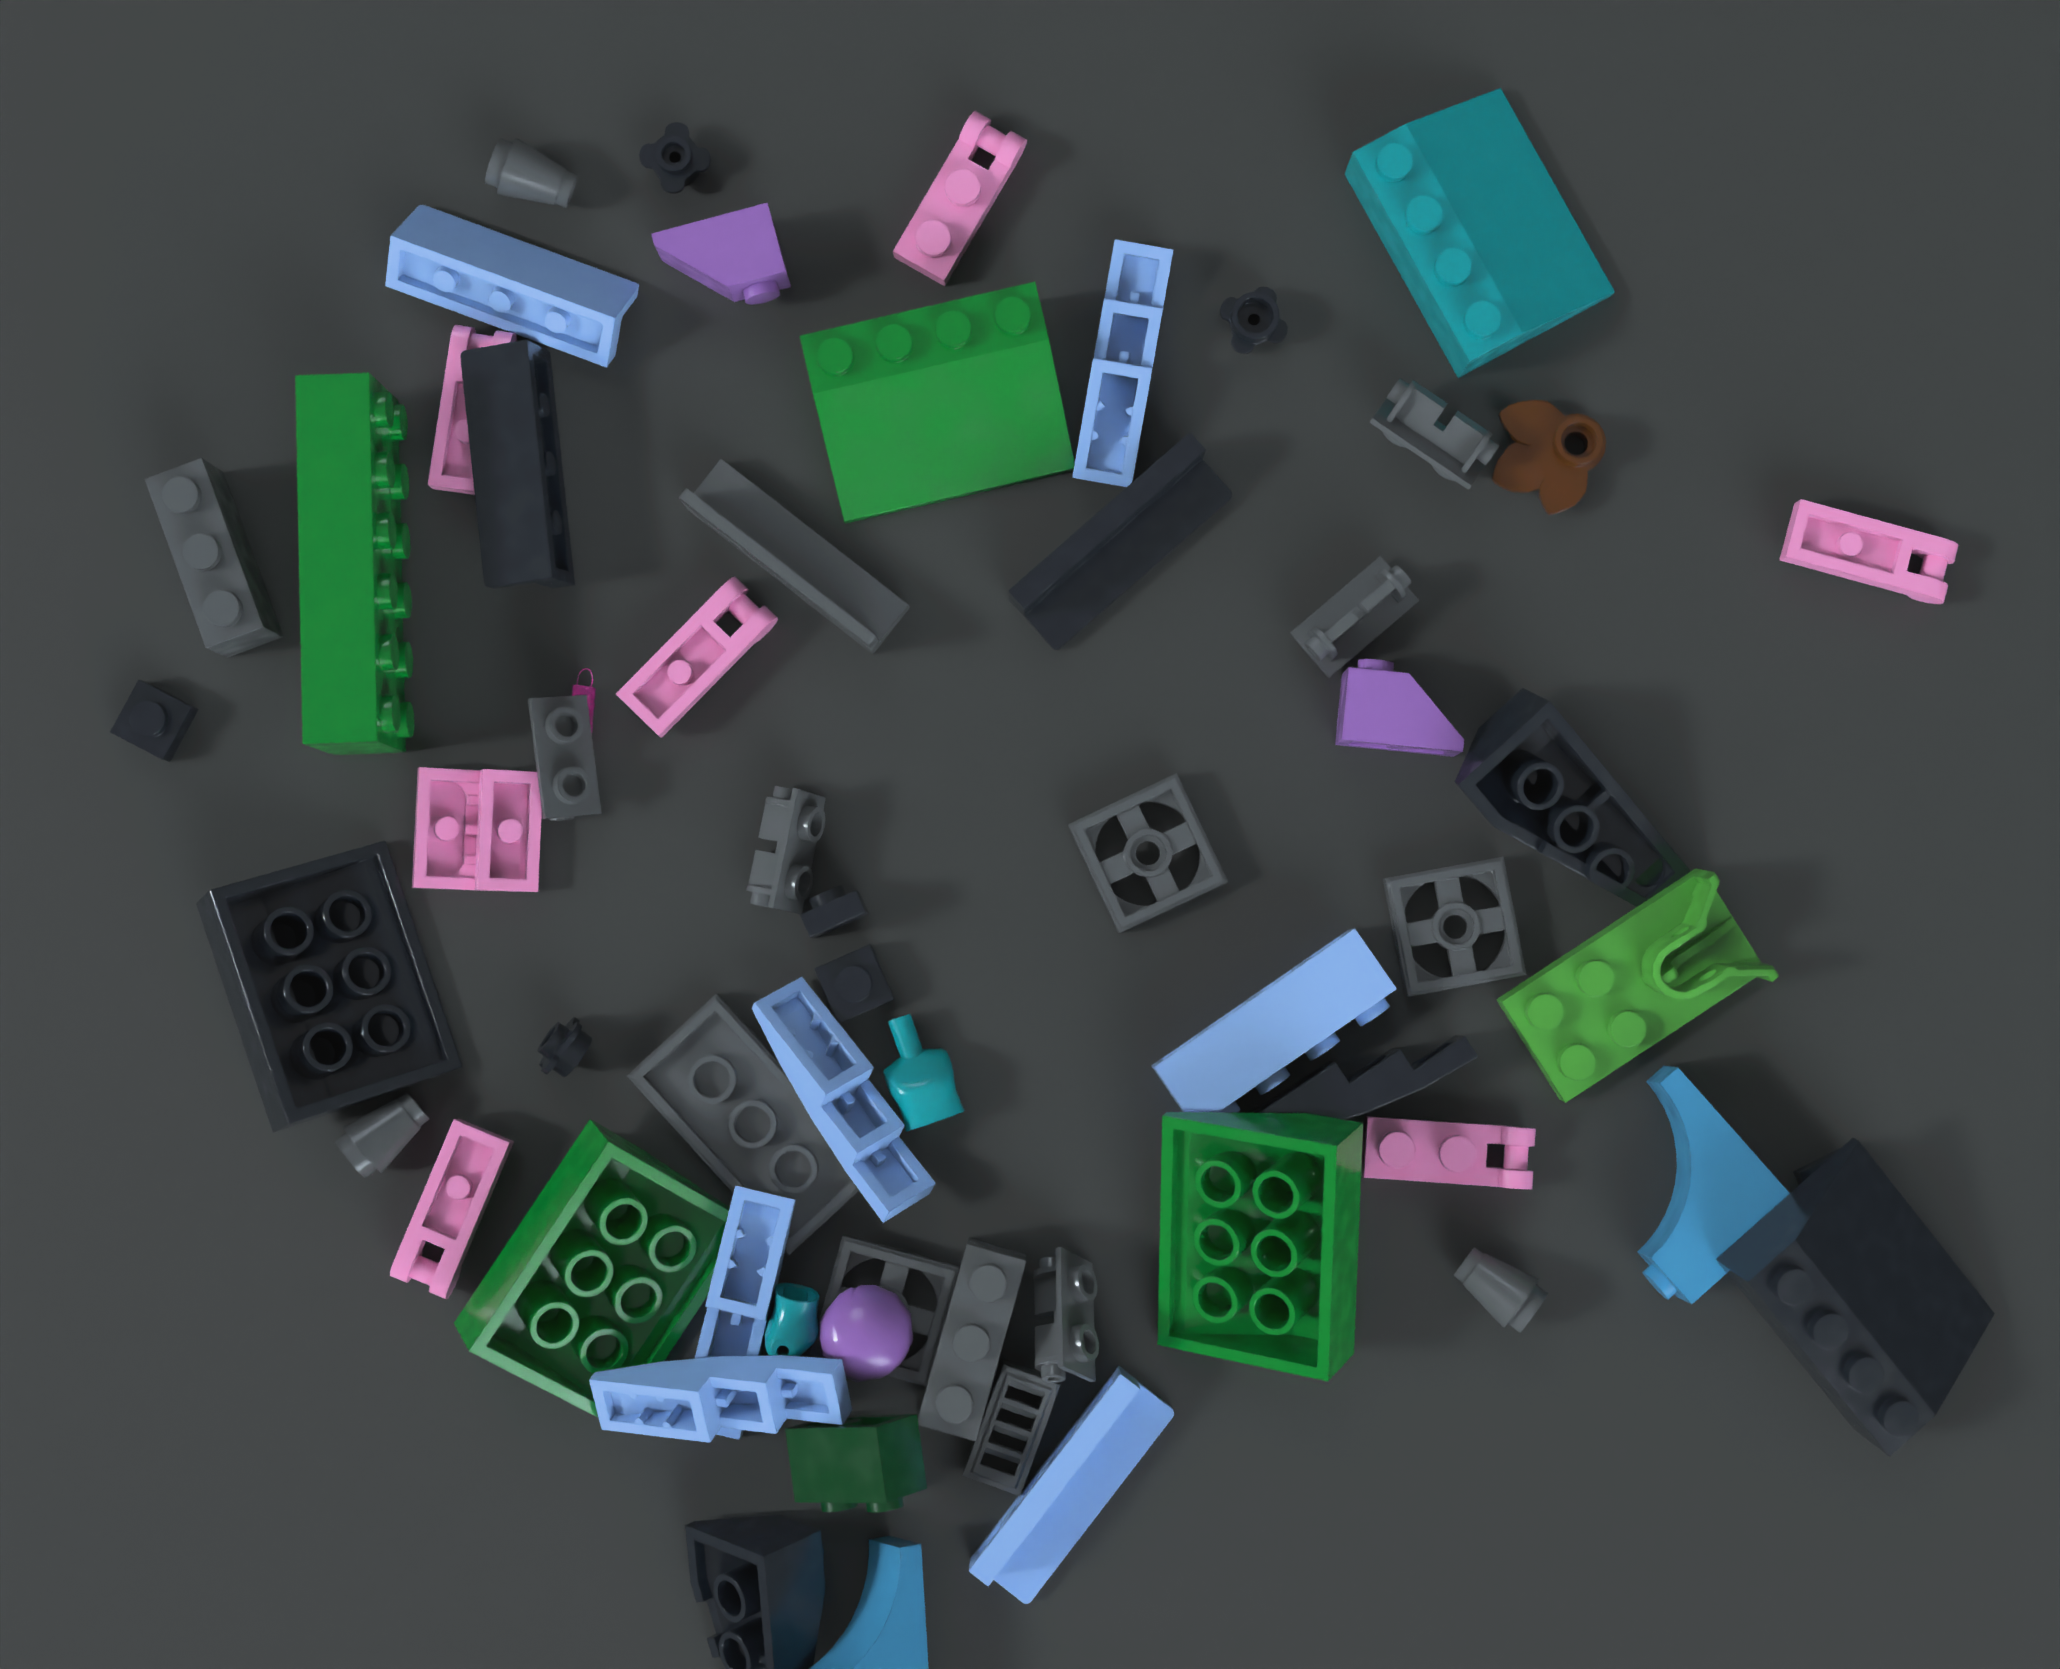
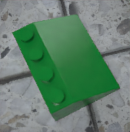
[800,282,1075,524]
[1157,1112,1363,1381]
[454,1119,730,1418]

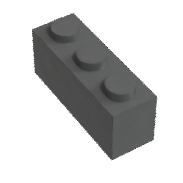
[145,458,283,658]
[918,1238,1026,1441]

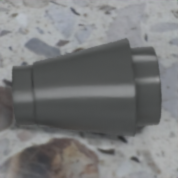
[485,138,578,209]
[335,1091,429,1179]
[1453,1247,1548,1333]

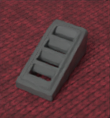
[963,1358,1061,1496]

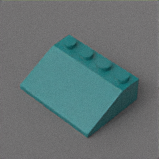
[1344,88,1615,378]

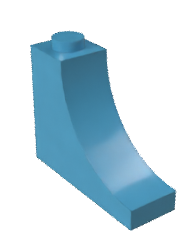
[1637,1066,1790,1304]
[809,1536,929,1669]

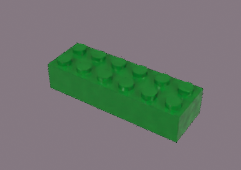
[295,373,415,755]

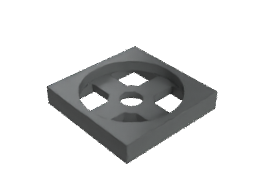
[1068,773,1228,933]
[1383,856,1527,997]
[810,1234,960,1387]

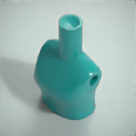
[883,1013,965,1132]
[764,1283,819,1356]

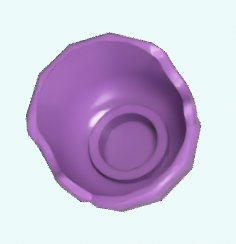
[818,1285,913,1382]

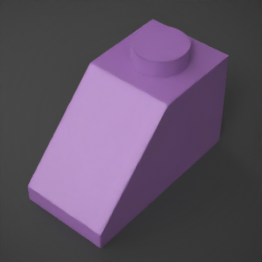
[651,203,791,305]
[1335,659,1464,757]

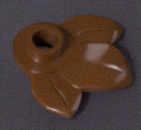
[1492,400,1606,515]

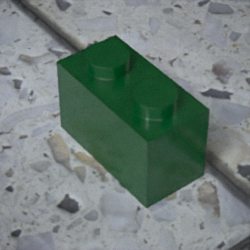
[785,1414,927,1513]

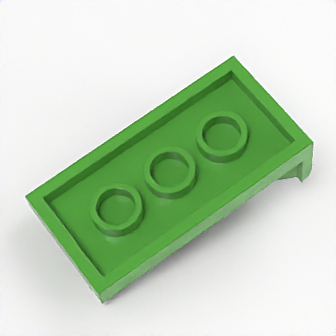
[1496,868,1779,1103]

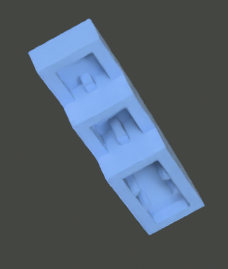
[1072,239,1173,487]
[752,977,935,1223]
[694,1185,796,1440]
[589,1355,852,1443]

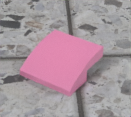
[412,767,542,892]

